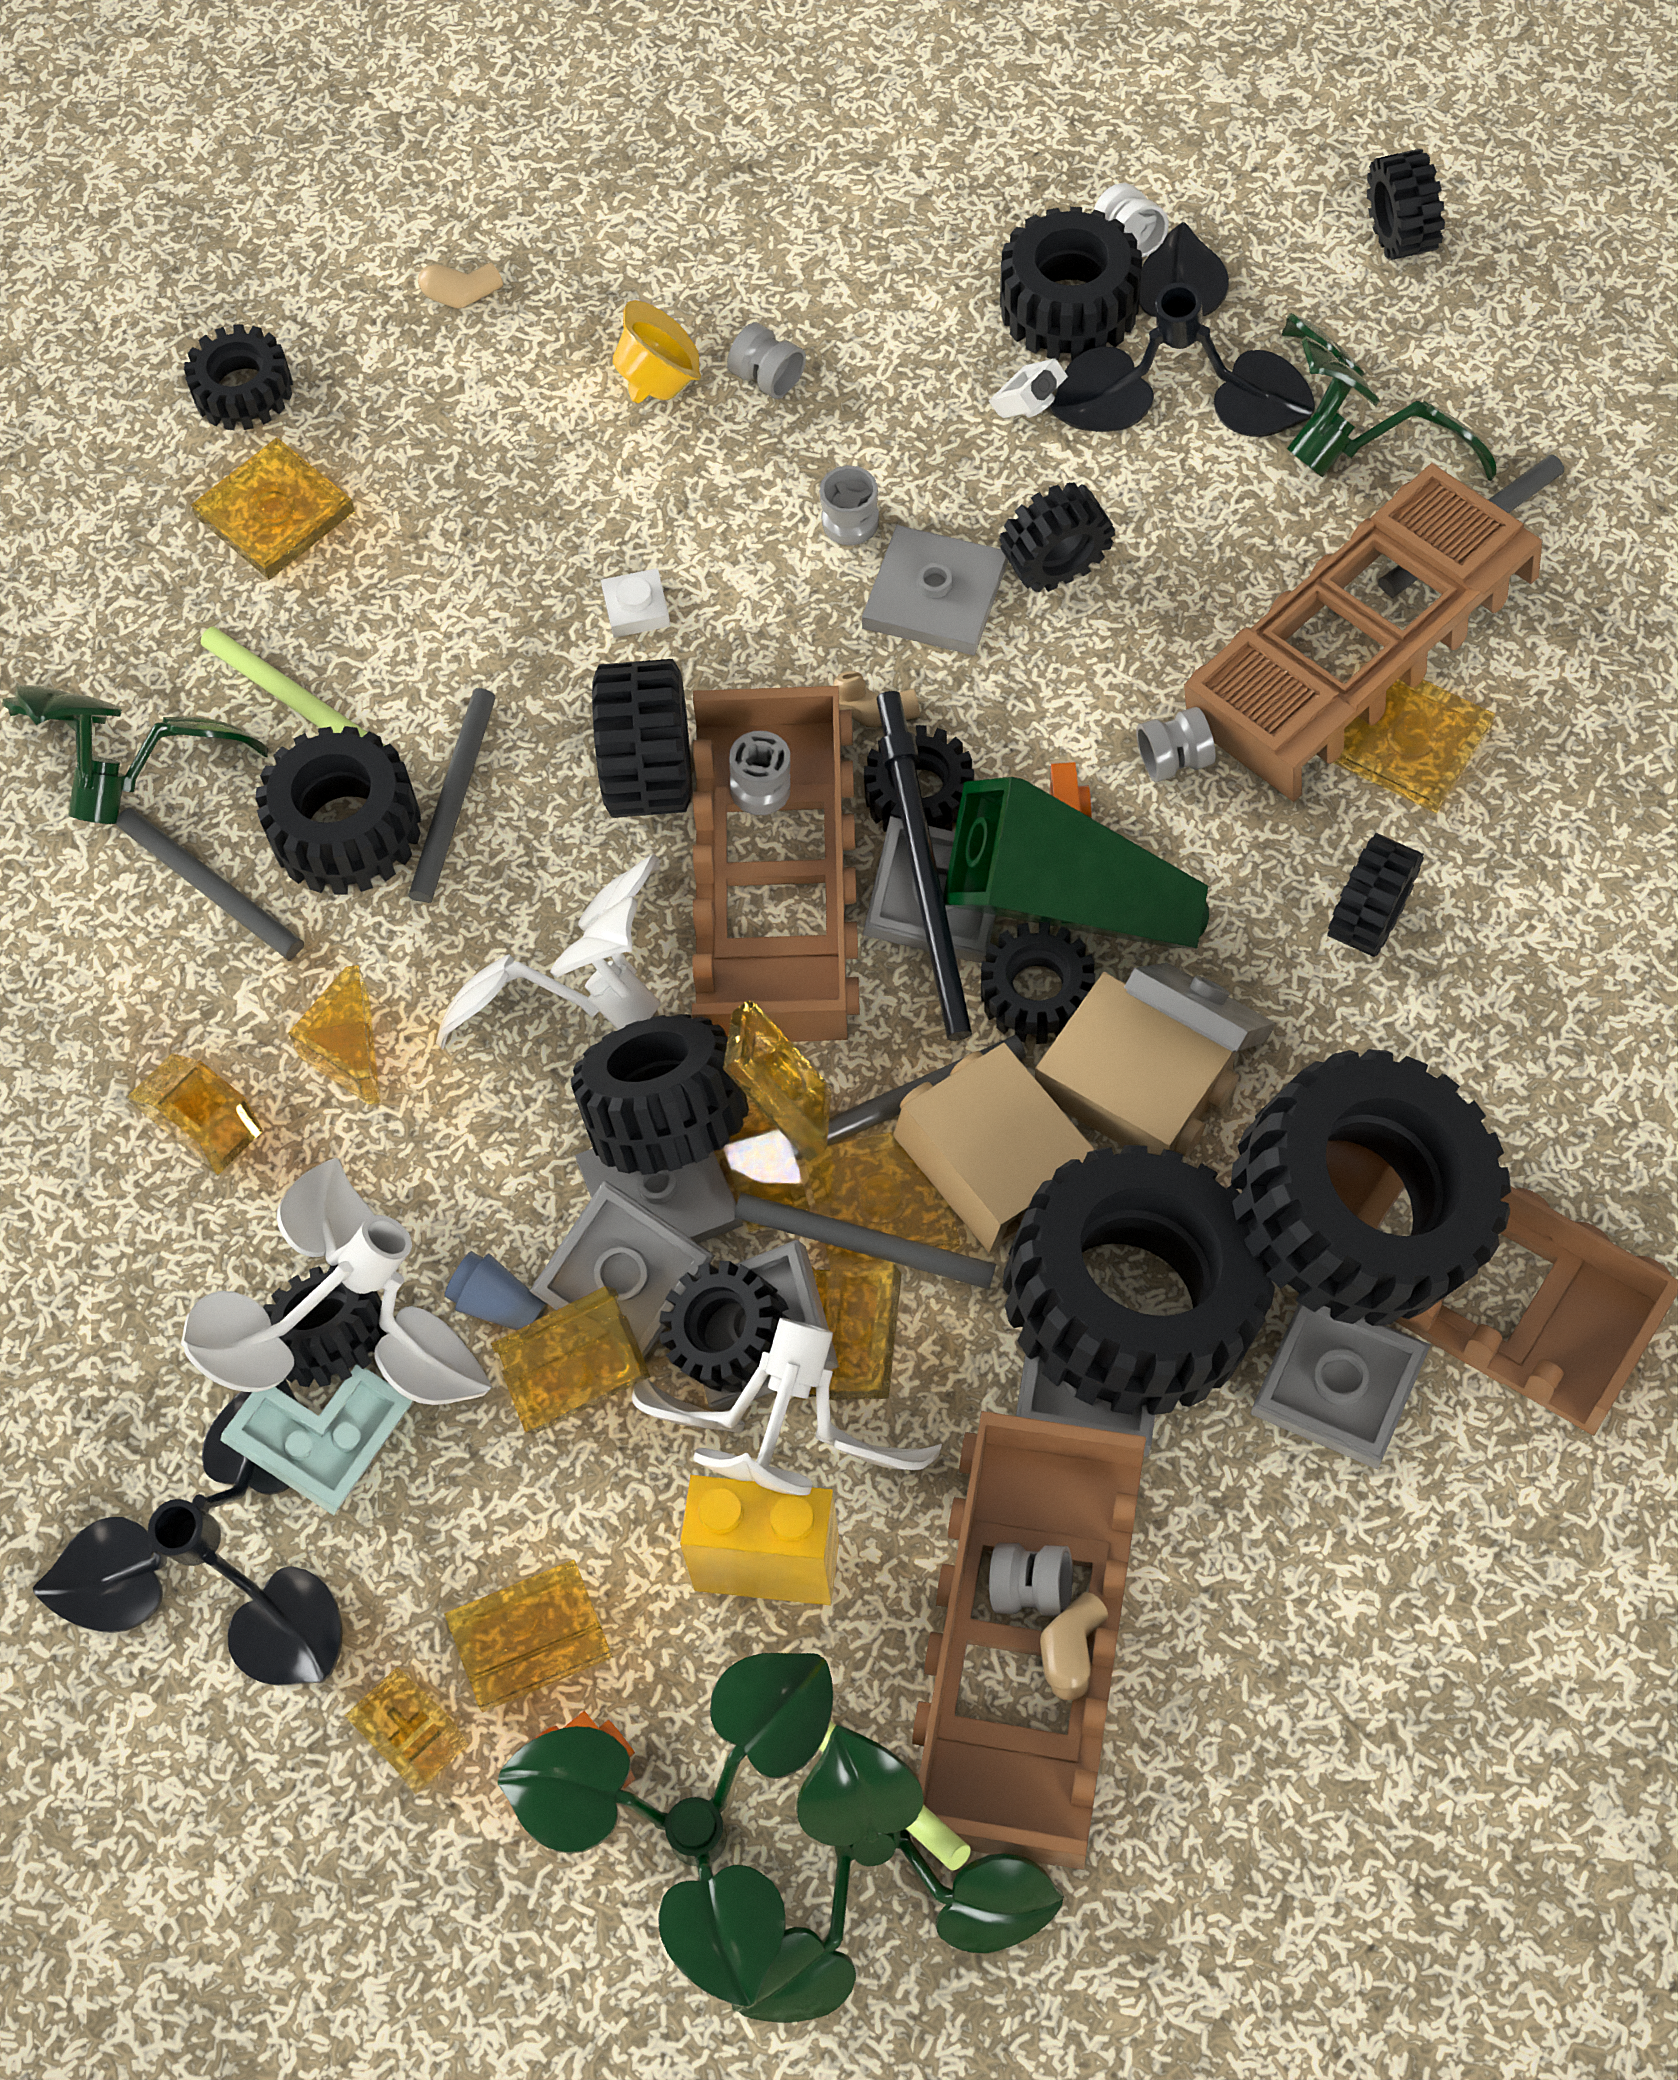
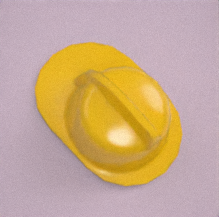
[613,300,701,404]

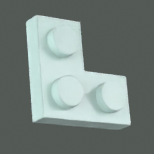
[220,1364,413,1516]

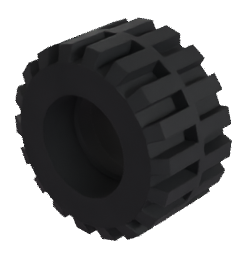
[1000,206,1143,361]
[592,659,692,818]
[255,726,422,895]
[571,1014,749,1175]

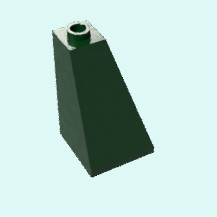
[943,776,1209,949]

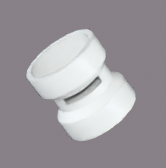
[1094,183,1169,257]

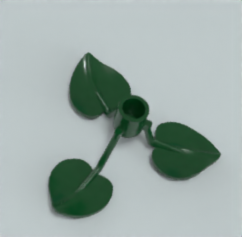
[1282,313,1497,481]
[2,685,269,824]
[498,1653,834,2008]
[732,1725,1064,2023]

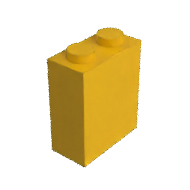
[680,1475,840,1606]

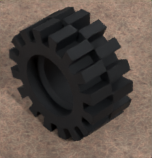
[1367,149,1445,260]
[184,324,293,431]
[999,482,1115,592]
[864,725,974,832]
[1327,833,1424,957]
[981,922,1096,1044]
[659,1261,791,1393]
[263,1265,387,1387]

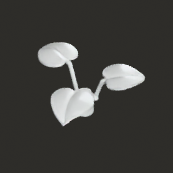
[436,854,660,1050]
[181,1158,492,1405]
[632,1318,942,1495]

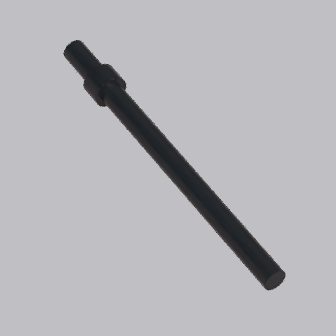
[876,691,972,1041]

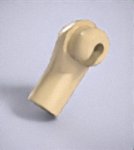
[418,262,503,309]

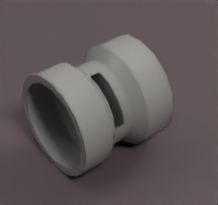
[727,322,806,399]
[819,465,879,545]
[1136,707,1216,783]
[729,731,790,815]
[989,1542,1073,1617]

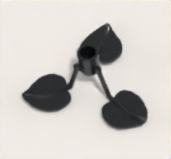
[1050,222,1315,437]
[33,1379,343,1686]

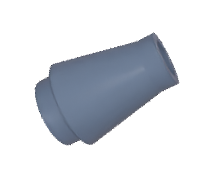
[444,1251,548,1337]

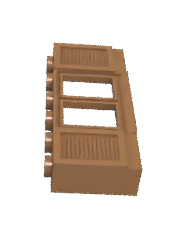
[1184,463,1543,802]
[692,686,860,1044]
[1326,1141,1678,1436]
[912,1411,1146,1870]

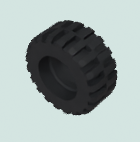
[1231,1049,1511,1326]
[1003,1145,1275,1415]

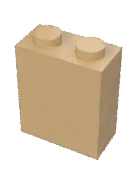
[1035,972,1239,1158]
[893,1042,1095,1253]

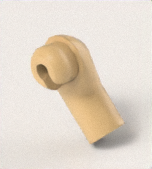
[833,671,920,728]
[1040,1592,1108,1700]

